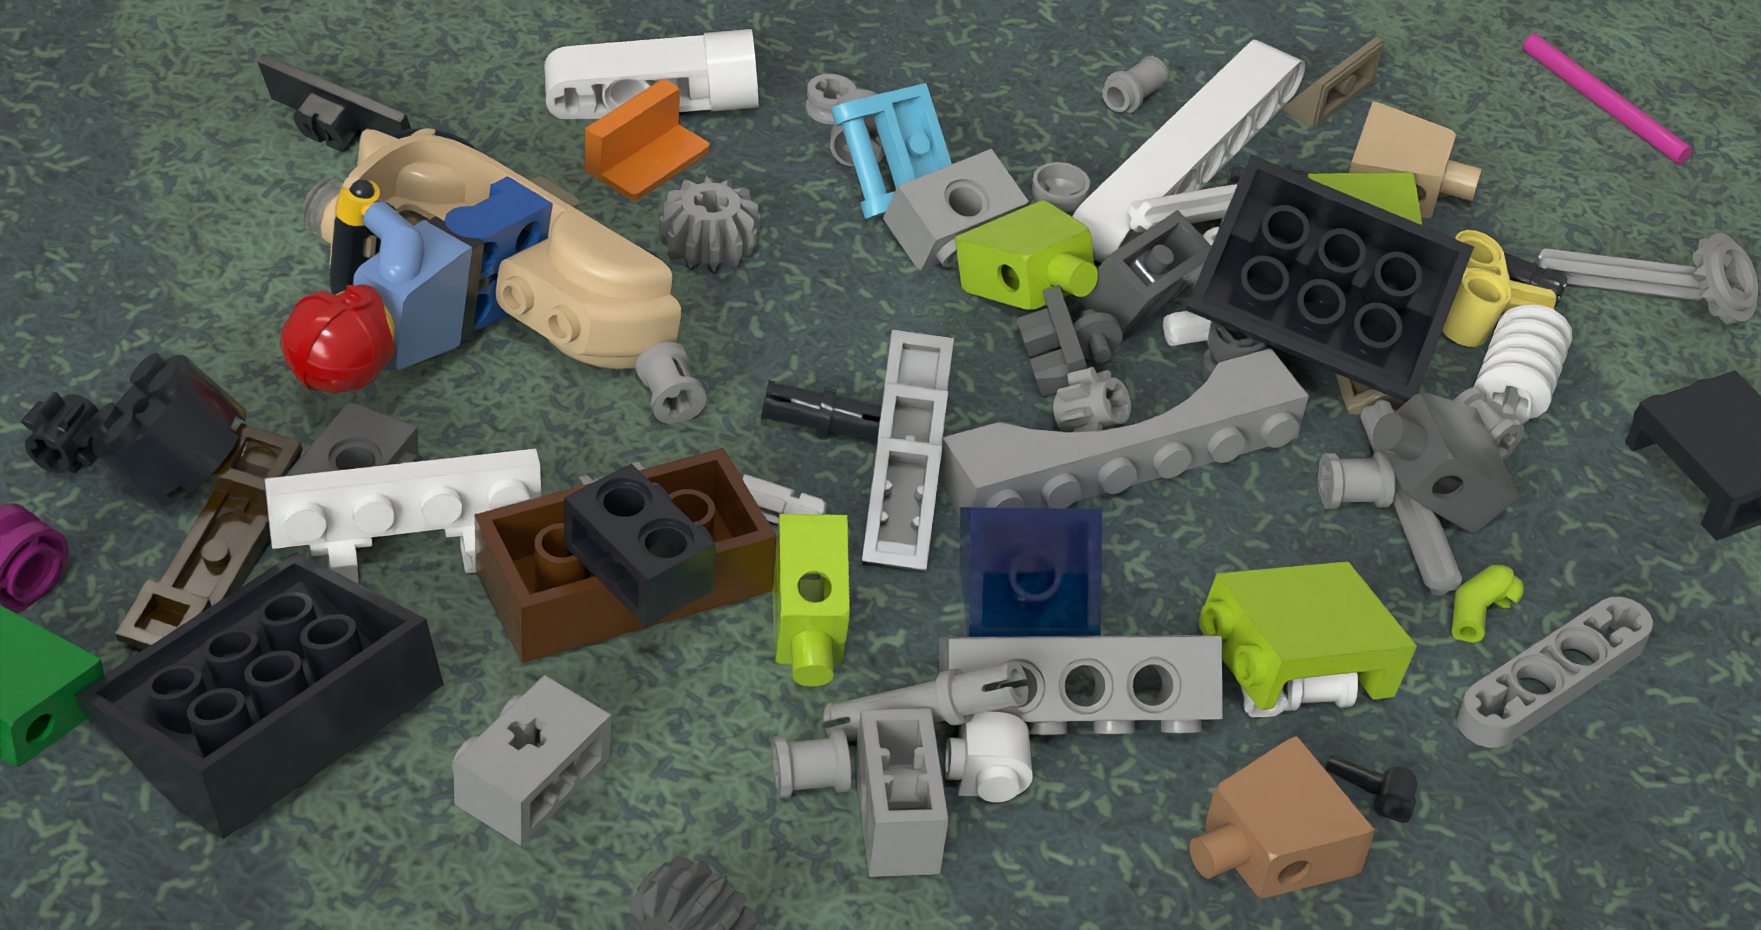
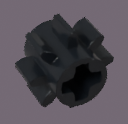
[21,392,99,474]

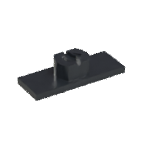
[257,54,411,152]

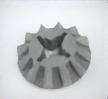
[1692,233,1758,325]

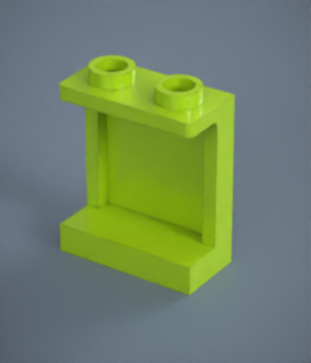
[1198,561,1417,710]

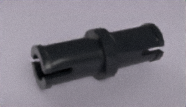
[761,380,881,442]

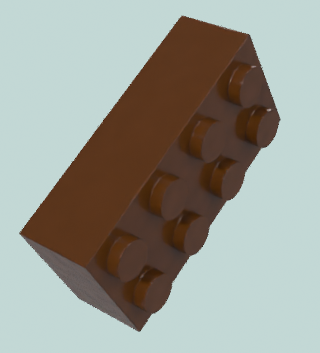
[474,448,777,663]

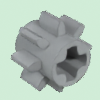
[1053,367,1131,432]

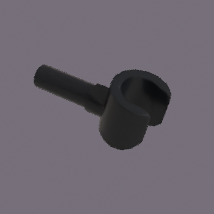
[1326,755,1418,823]

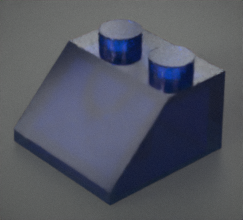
[960,507,1102,637]

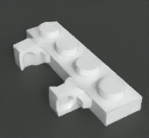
[265,449,541,584]

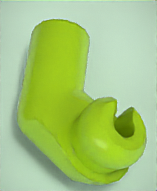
[1452,565,1524,643]

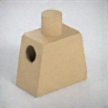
[1349,101,1482,218]

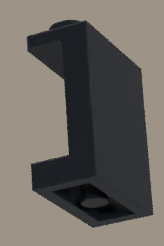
[1625,370,1761,541]

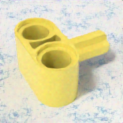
[1442,230,1556,347]

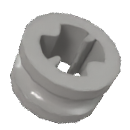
[806,74,856,124]

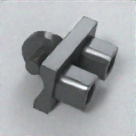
[1016,285,1123,397]

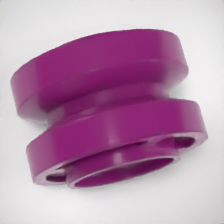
[0,503,69,613]

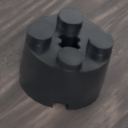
[86,353,247,507]

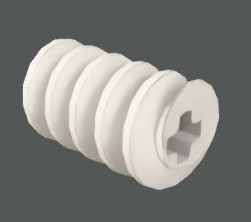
[1474,305,1573,424]

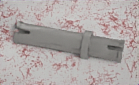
[823,660,1029,743]

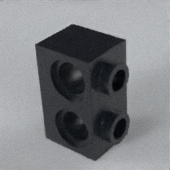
[564,463,716,627]

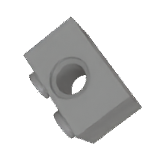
[883,149,1029,271]

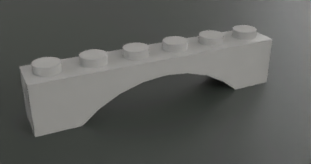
[938,348,1309,531]

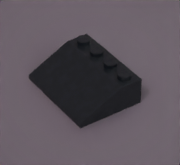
[1185,155,1474,403]
[74,552,444,839]

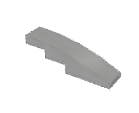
[861,330,954,572]

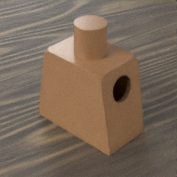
[1190,736,1375,898]

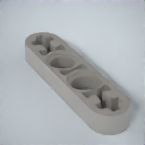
[1457,597,1653,748]

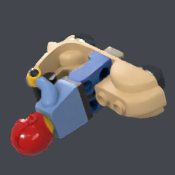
[280,128,681,394]

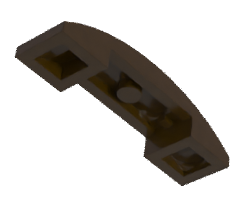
[115,423,303,649]

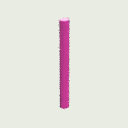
[1523,33,1693,165]

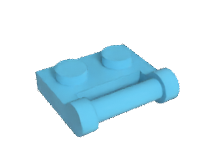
[831,83,952,220]

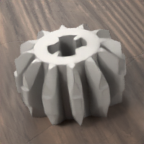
[660,176,760,272]

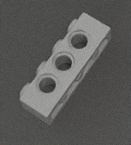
[939,635,1223,735]

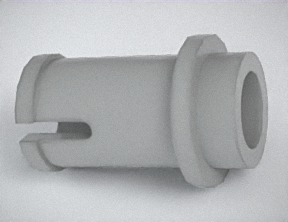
[1103,56,1168,113]

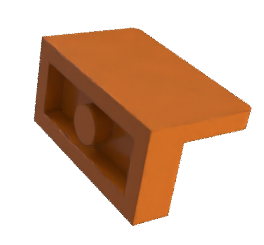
[584,78,710,201]

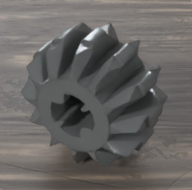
[628,855,758,930]

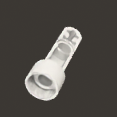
[544,29,759,119]

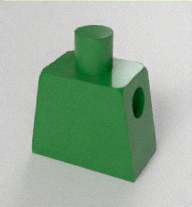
[0,605,104,766]

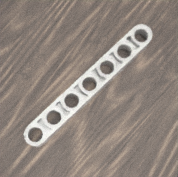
[1072,39,1305,263]

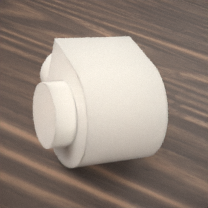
[944,711,1033,802]

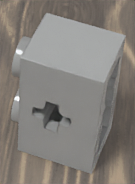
[452,675,611,846]
[854,708,948,877]

